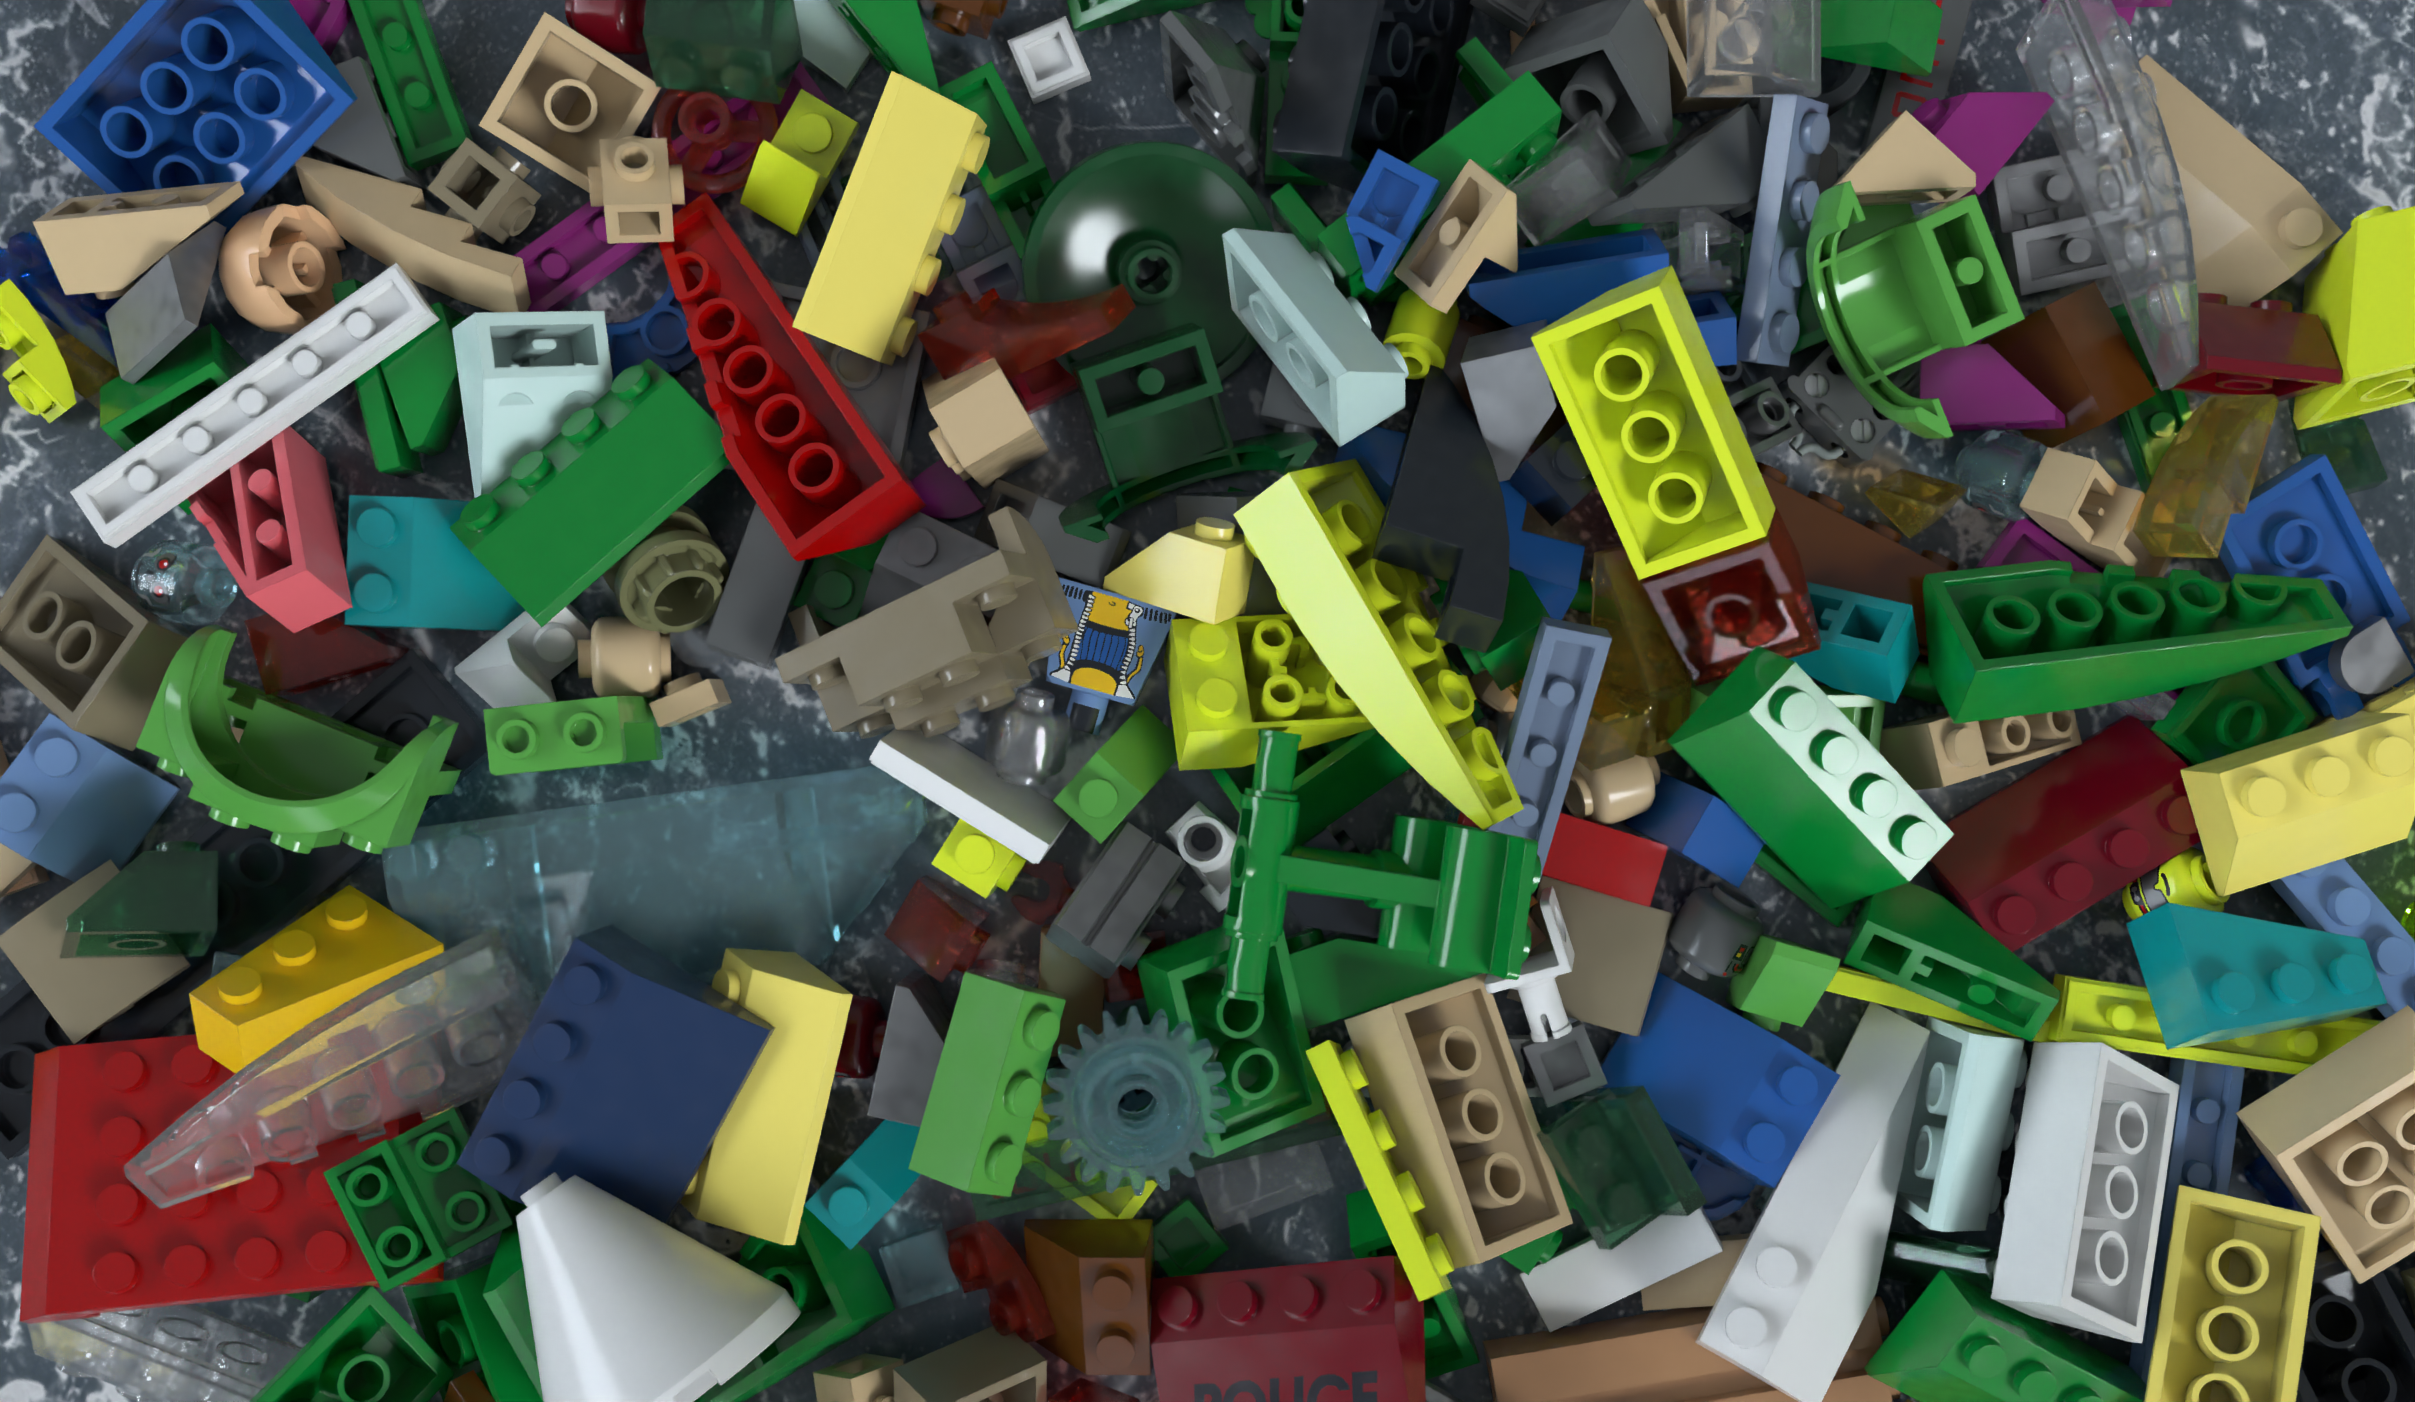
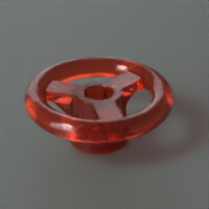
[652,67,779,194]

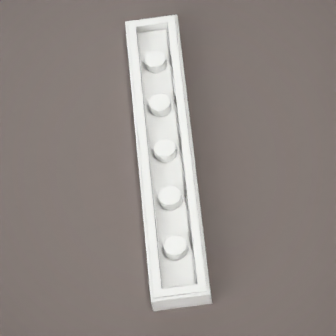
[70,263,440,548]

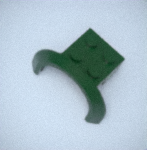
[1058,322,1317,543]

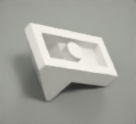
[454,604,592,708]

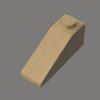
[33,181,245,300]

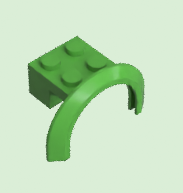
[1806,181,2025,439]

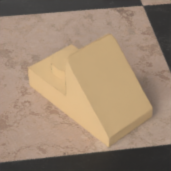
[1394,159,1518,314]

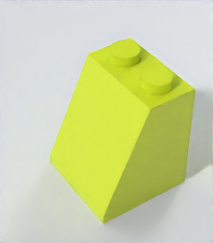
[2293,206,2415,430]

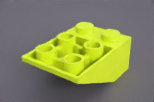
[1164,614,1375,771]

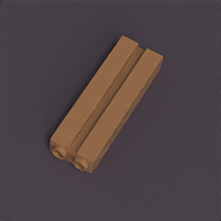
[1483,1296,1901,1402]

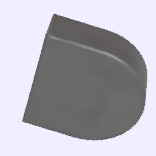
[2328,615,2415,694]

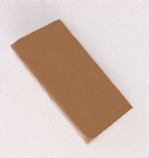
[1038,924,1105,1057]

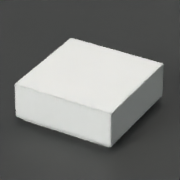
[1007,16,1091,104]

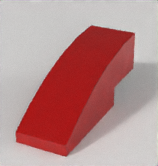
[1457,811,1668,907]

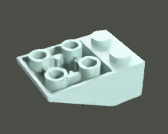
[452,311,613,498]

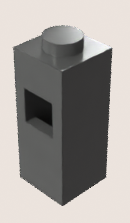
[705,503,811,670]

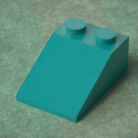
[345,495,526,632]

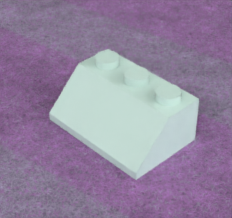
[1222,228,1409,447]
[1895,1016,2027,1232]

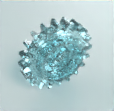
[1042,1006,1230,1196]

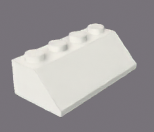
[1991,1042,2180,1344]

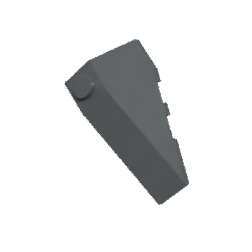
[1159,10,1266,188]

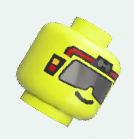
[2122,847,2230,920]

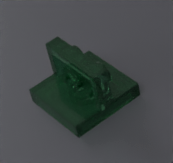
[1536,1085,1707,1250]

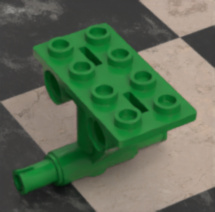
[1221,729,1541,1001]

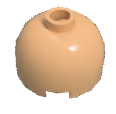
[218,203,346,335]

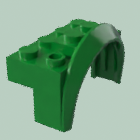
[1271,37,1562,307]

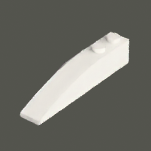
[1695,1002,1930,1402]

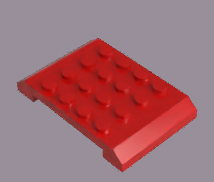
[19,1016,444,1324]

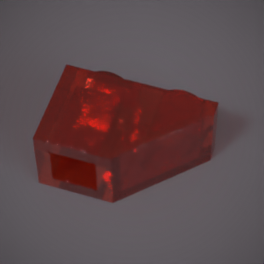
[884,875,992,982]

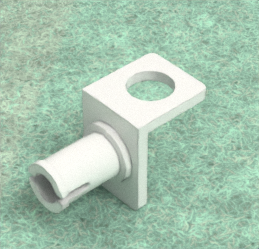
[1484,886,1575,1042]

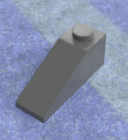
[1586,104,1767,226]

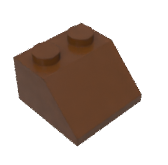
[1024,1219,1156,1375]

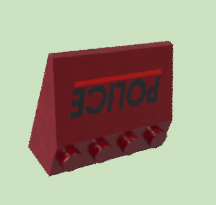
[1150,1255,1426,1402]

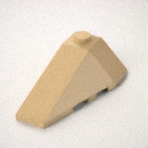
[2094,55,2343,307]

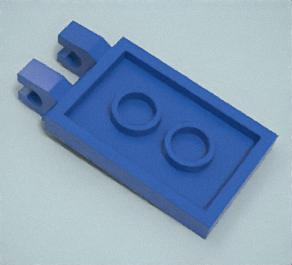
[2202,454,2415,720]

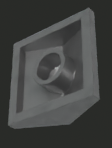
[105,221,226,385]

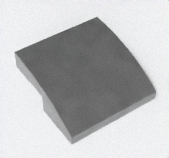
[1986,142,2146,296]

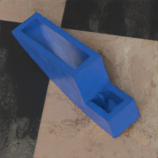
[1465,228,1737,367]
[1334,426,1585,620]

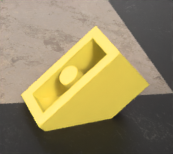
[1103,517,1254,625]

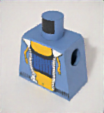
[1046,577,1178,736]

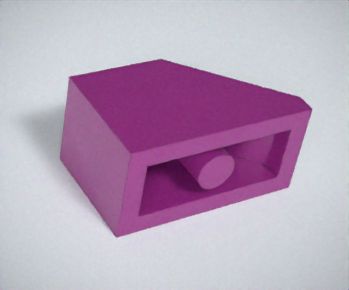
[1911,92,2055,204]
[1920,340,2065,432]

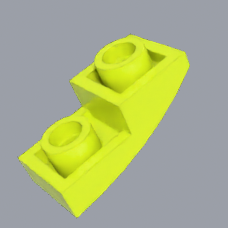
[0,278,76,424]

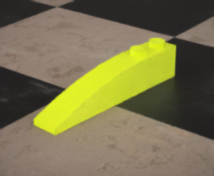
[1233,459,1524,831]

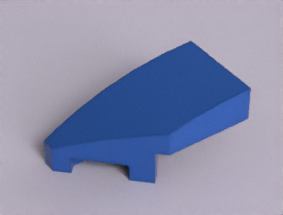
[1345,149,1440,293]

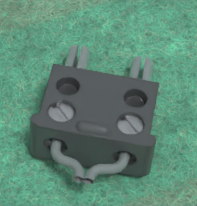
[1777,342,1921,469]

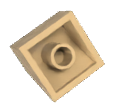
[479,12,662,193]

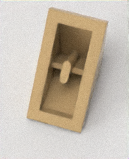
[1832,110,1976,206]

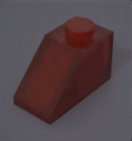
[244,612,409,696]

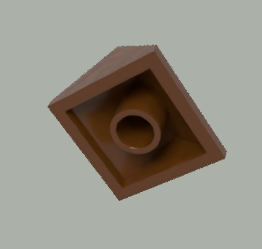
[1981,282,2156,457]

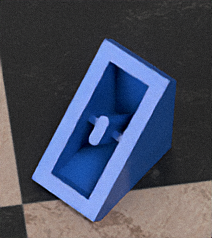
[1625,772,1764,889]

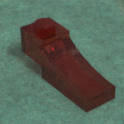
[917,284,1136,380]

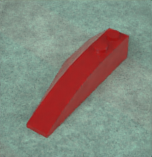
[658,192,927,562]

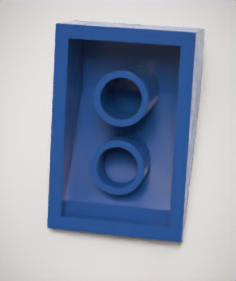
[1600,972,1841,1188]

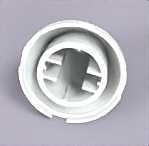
[516,1172,801,1402]

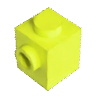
[931,819,1027,899]

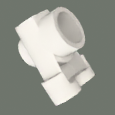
[1165,801,1237,913]

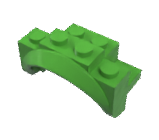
[136,624,461,854]

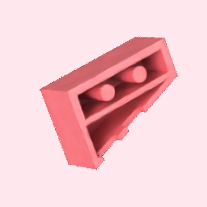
[187,426,352,633]

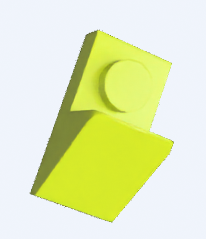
[740,89,860,237]

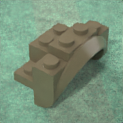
[775,506,1079,739]

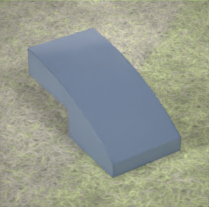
[941,184,1028,331]

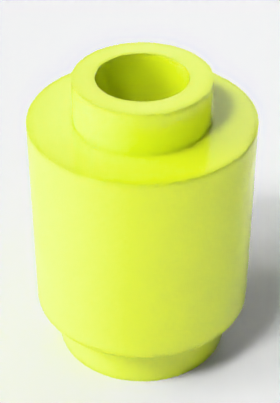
[1382,288,1460,379]

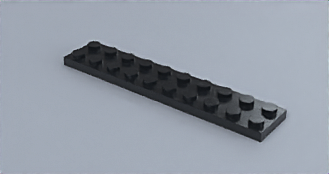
[0,648,488,1160]

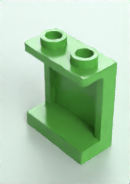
[483,696,663,776]

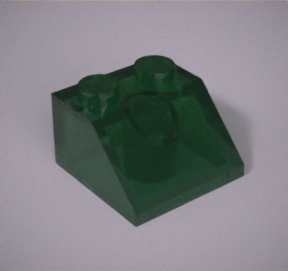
[643,0,803,104]
[60,841,218,959]

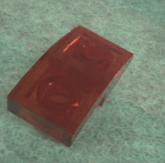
[945,1219,1057,1343]

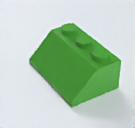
[908,972,1066,1197]

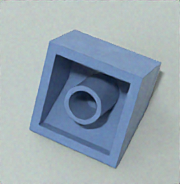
[0,713,180,882]

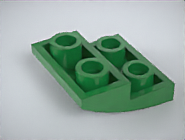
[323,1107,517,1293]

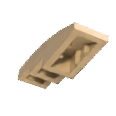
[295,156,531,312]

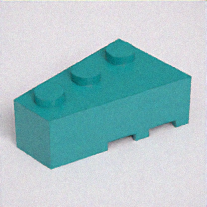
[2126,903,2387,1050]

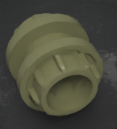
[602,505,729,634]

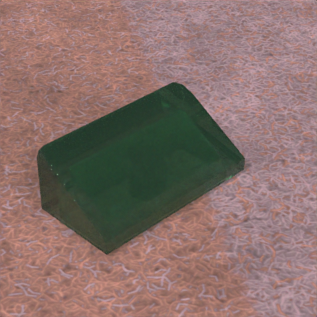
[1880,1229,1999,1294]

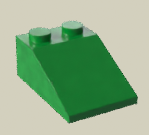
[1136,926,1326,1158]

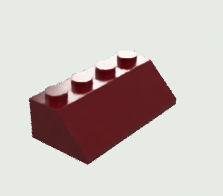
[1925,714,2201,952]

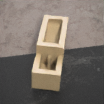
[2019,447,2182,577]

